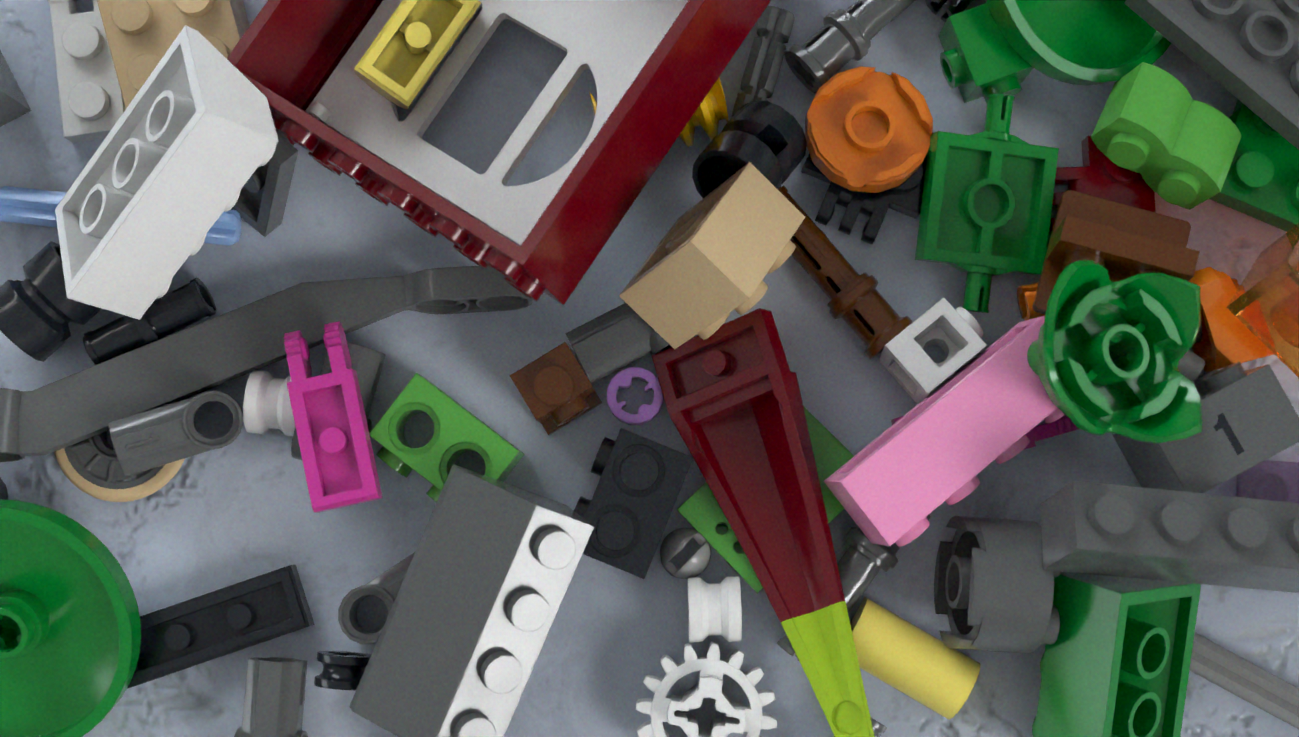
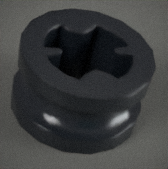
[314,651,372,690]

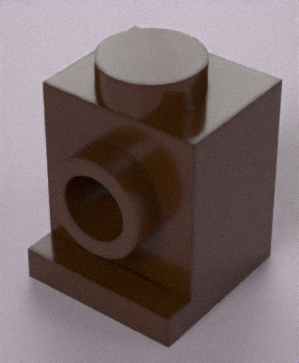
[510,342,602,436]

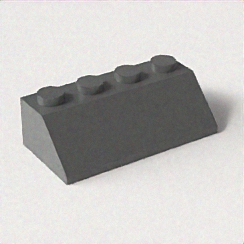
[349,464,594,737]

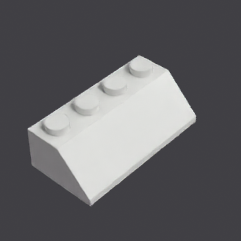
[55,25,278,320]

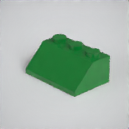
[1032,572,1201,737]

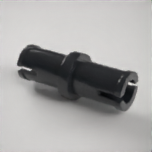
[82,278,216,365]

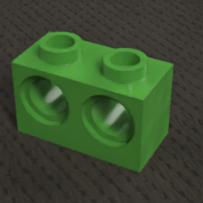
[369,373,525,503]

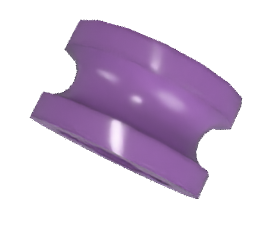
[607,367,663,425]

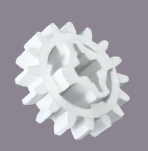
[636,641,778,737]

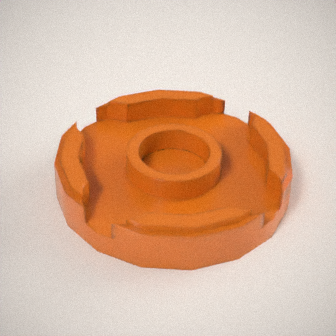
[805,66,933,193]

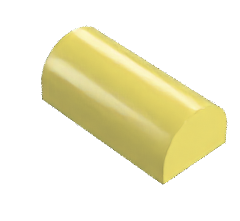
[354,0,481,110]
[850,597,981,720]

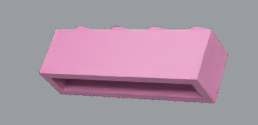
[824,316,1065,547]

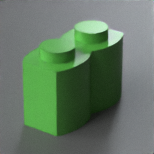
[1091,62,1241,210]

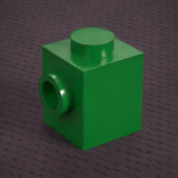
[938,3,1034,104]

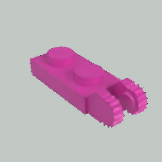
[284,321,383,513]

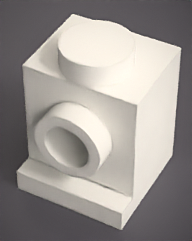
[879,297,987,404]

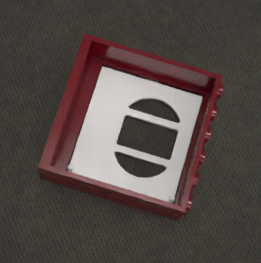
[227,0,771,305]

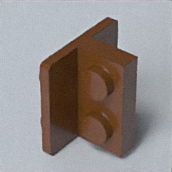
[1032,190,1200,314]

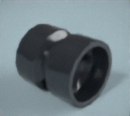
[692,101,807,198]
[0,241,102,362]

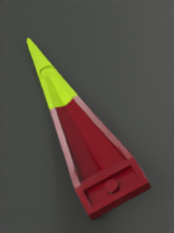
[652,308,874,737]

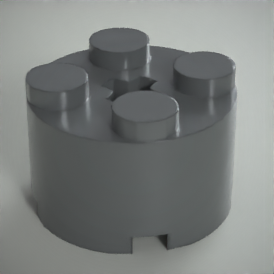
[934,516,1061,653]

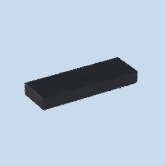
[127,564,315,689]

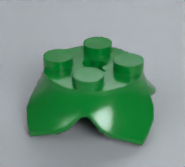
[1027,260,1202,443]

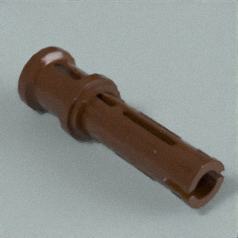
[778,186,913,360]

